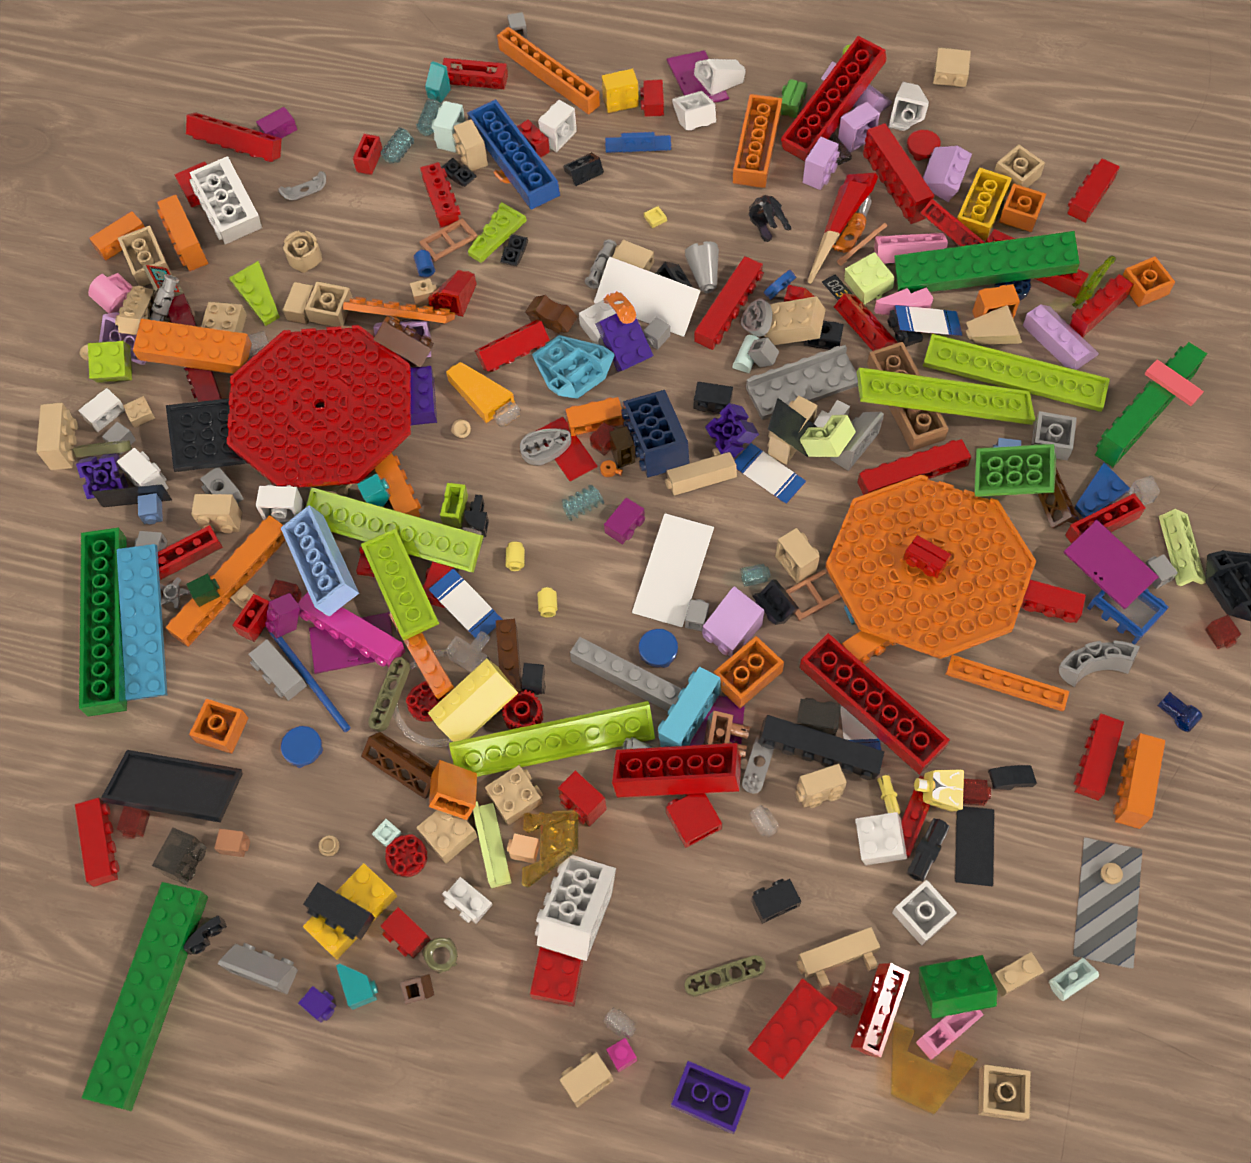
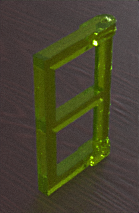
[1072,255,1116,307]

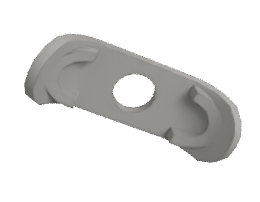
[278,171,326,200]
[742,736,774,794]

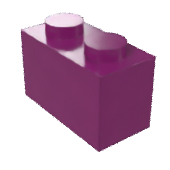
[256,107,297,138]
[604,497,645,545]
[265,593,300,638]

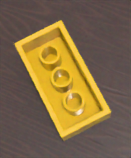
[957,168,1012,241]
[302,863,397,960]

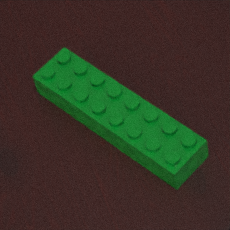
[1095,342,1207,468]

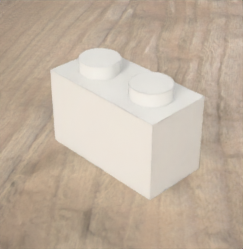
[78,388,125,432]

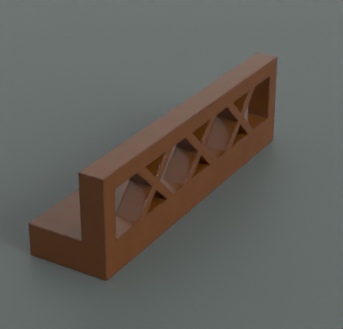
[1037,467,1079,529]
[361,732,435,799]

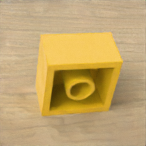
[602,69,639,113]

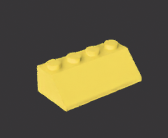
[428,658,518,742]

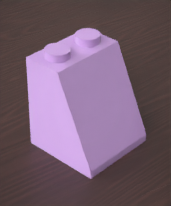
[702,587,764,657]

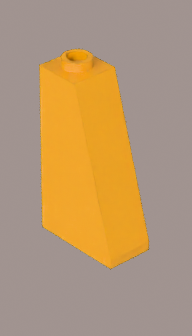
[446,362,515,423]

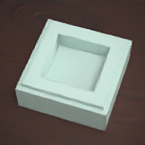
[372,819,402,847]

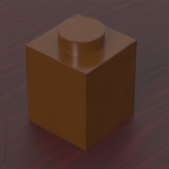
[401,974,435,1004]

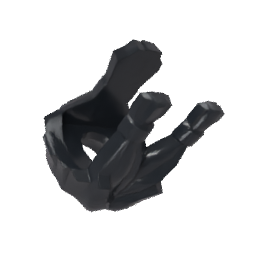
[748,195,791,242]

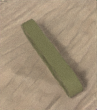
[73,440,132,457]
[368,657,411,732]
[685,955,766,997]

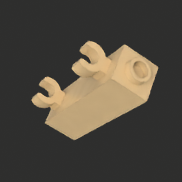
[665,448,737,496]
[796,927,880,990]

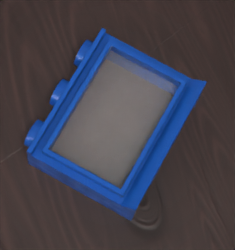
[1087,588,1169,644]

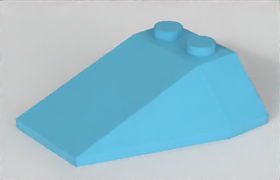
[532,335,615,399]

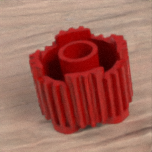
[502,690,544,730]

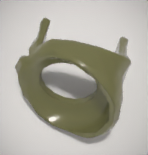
[422,937,458,973]

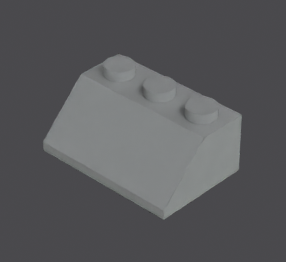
[830,412,884,471]
[218,943,298,994]

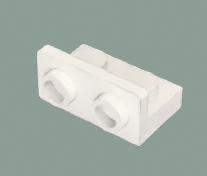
[442,877,493,924]

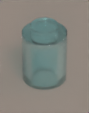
[740,564,770,587]

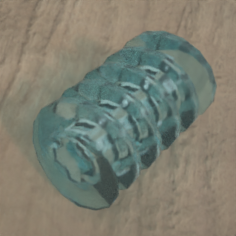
[416,99,442,136]
[381,128,414,163]
[562,485,604,521]

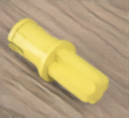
[877,775,900,815]

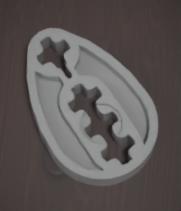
[741,298,772,336]
[520,429,571,465]

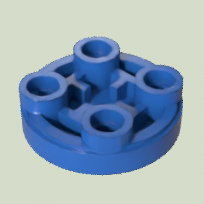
[764,269,797,300]
[639,629,678,668]
[281,726,323,768]

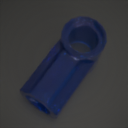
[1157,692,1203,732]

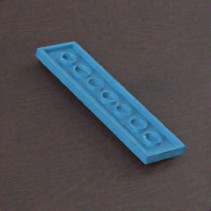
[117,544,167,701]

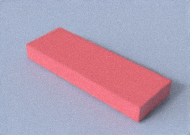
[1145,360,1204,406]

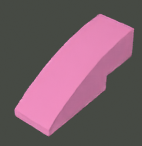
[874,287,933,315]
[916,1010,984,1060]

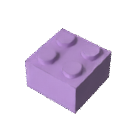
[838,102,880,153]
[803,137,839,190]

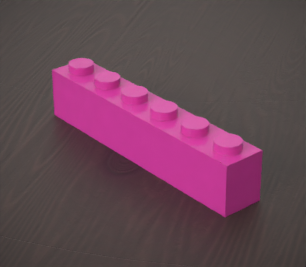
[298,592,405,668]

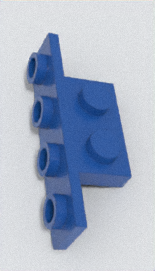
[605,132,671,153]

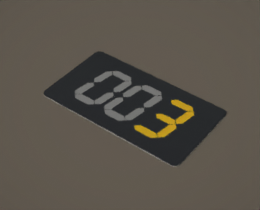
[822,274,852,301]

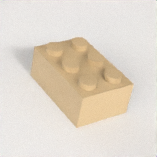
[118,226,172,286]
[764,296,826,345]
[767,395,818,465]
[36,403,78,470]

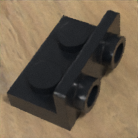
[563,152,604,186]
[887,310,923,347]

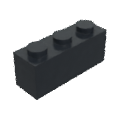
[303,882,375,940]

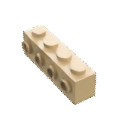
[115,286,154,335]

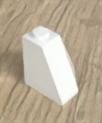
[694,59,746,96]
[888,82,929,131]

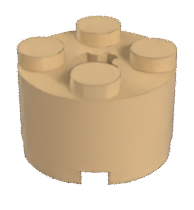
[283,231,322,273]

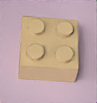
[123,396,155,428]

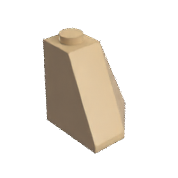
[966,305,1022,345]

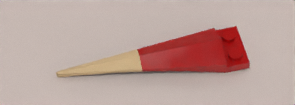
[808,172,878,284]

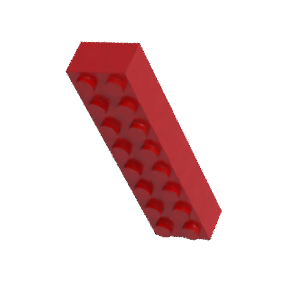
[781,36,887,161]
[799,633,950,775]

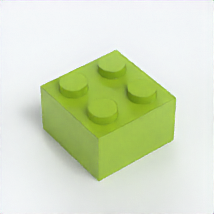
[88,341,132,383]

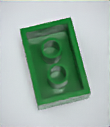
[919,955,998,1019]

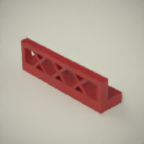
[834,293,898,351]

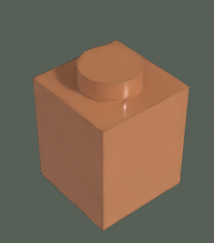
[214,829,250,857]

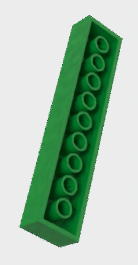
[894,231,1080,293]
[79,527,127,717]
[81,882,208,1112]

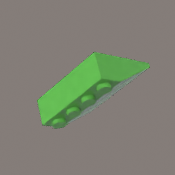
[975,444,1056,497]

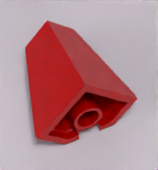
[428,270,477,317]

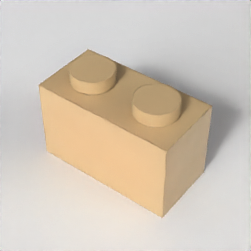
[283,282,314,324]
[992,952,1044,997]

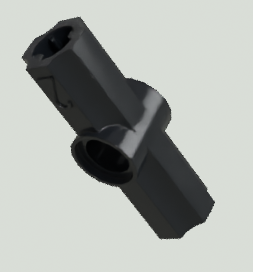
[906,818,950,882]

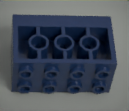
[621,390,690,478]

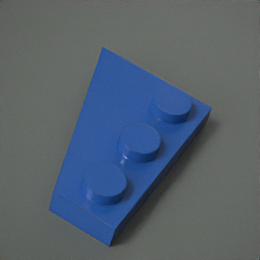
[1074,463,1130,518]

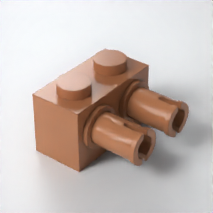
[703,711,750,758]

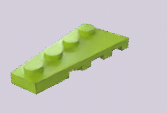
[468,202,527,263]
[229,261,280,326]

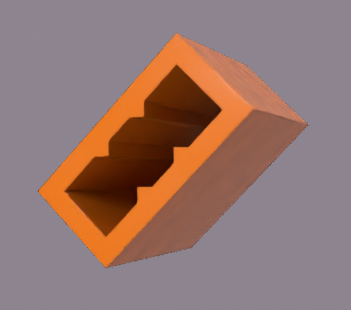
[429,760,477,820]

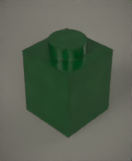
[186,573,220,607]

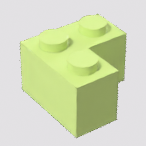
[800,415,856,457]

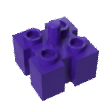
[705,403,759,458]
[76,453,128,499]

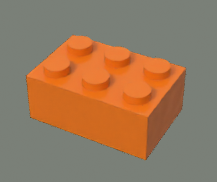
[713,636,784,709]

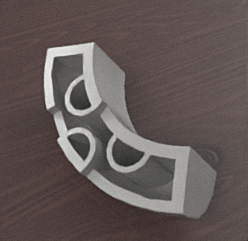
[1059,641,1140,687]

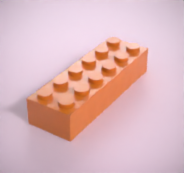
[733,94,782,188]
[133,319,252,374]

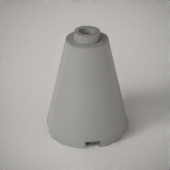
[685,241,719,293]

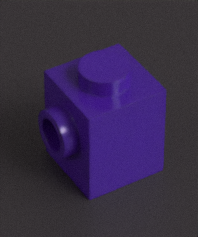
[298,986,336,1023]

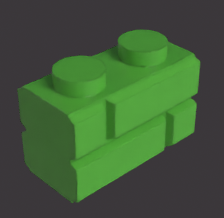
[779,79,808,118]

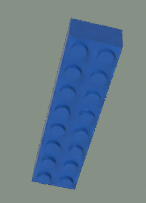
[467,99,560,210]

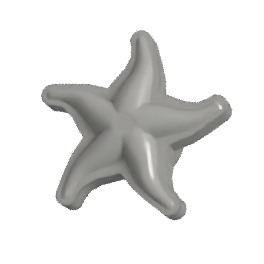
[160,577,191,609]

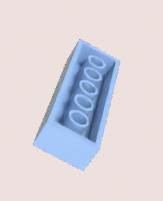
[281,505,359,616]

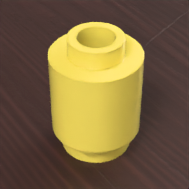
[505,542,525,571]
[537,587,558,617]

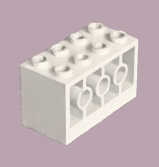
[189,156,262,244]
[535,854,616,961]

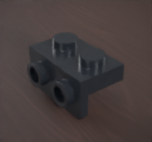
[752,579,799,625]

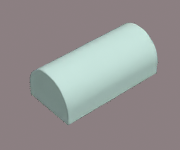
[733,335,759,373]
[1049,958,1099,1001]

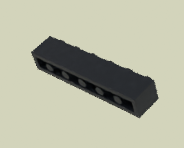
[758,715,884,780]

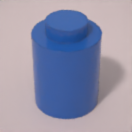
[414,250,435,277]

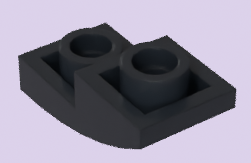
[441,158,477,187]
[500,234,529,267]
[988,765,1037,790]
[183,915,227,955]

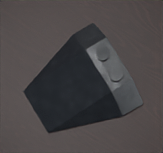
[1206,550,1251,621]

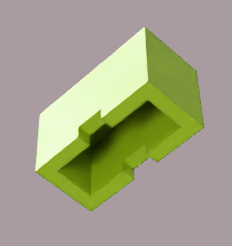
[440,483,468,528]

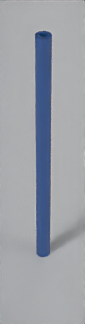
[269,632,351,732]

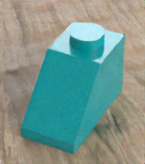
[425,61,451,103]
[357,474,390,507]
[336,964,378,1010]

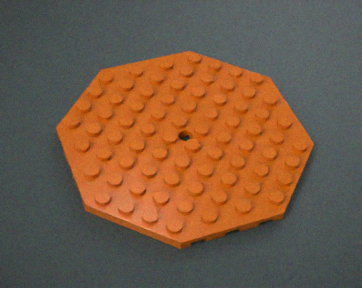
[825,475,1036,659]

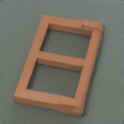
[419,218,478,262]
[837,223,887,266]
[785,568,842,621]

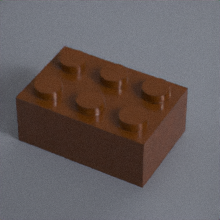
[373,316,434,367]

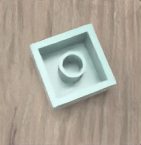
[432,101,466,153]

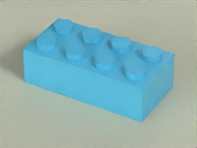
[657,667,721,747]

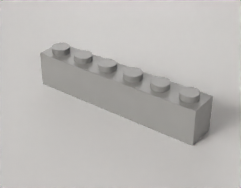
[570,637,681,711]

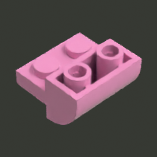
[89,273,133,313]

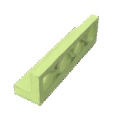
[1159,509,1206,586]
[473,802,512,888]

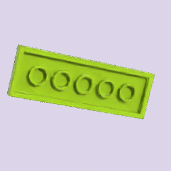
[361,528,439,641]

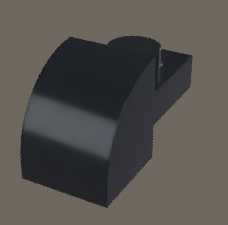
[465,494,489,537]
[522,663,546,695]

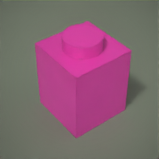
[606,1038,637,1073]

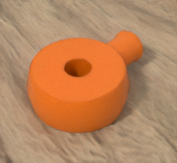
[600,460,623,477]

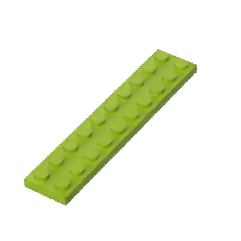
[923,334,1110,412]
[857,367,1035,425]
[306,487,484,573]
[449,701,655,777]

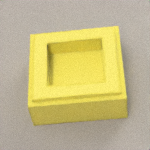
[644,206,667,228]

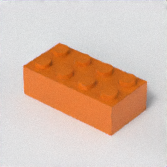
[157,195,208,272]
[1113,733,1165,829]

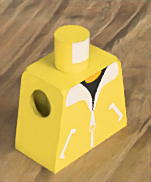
[914,770,964,812]

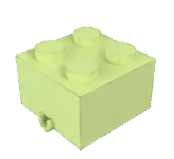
[845,252,894,305]

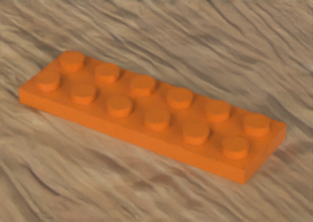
[343,297,455,323]

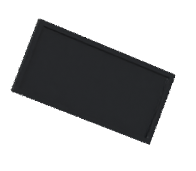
[101,750,243,823]

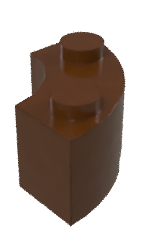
[525,295,578,334]

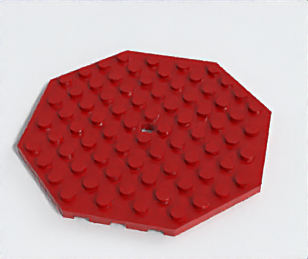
[227,325,411,488]

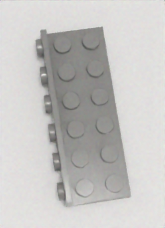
[746,345,858,420]

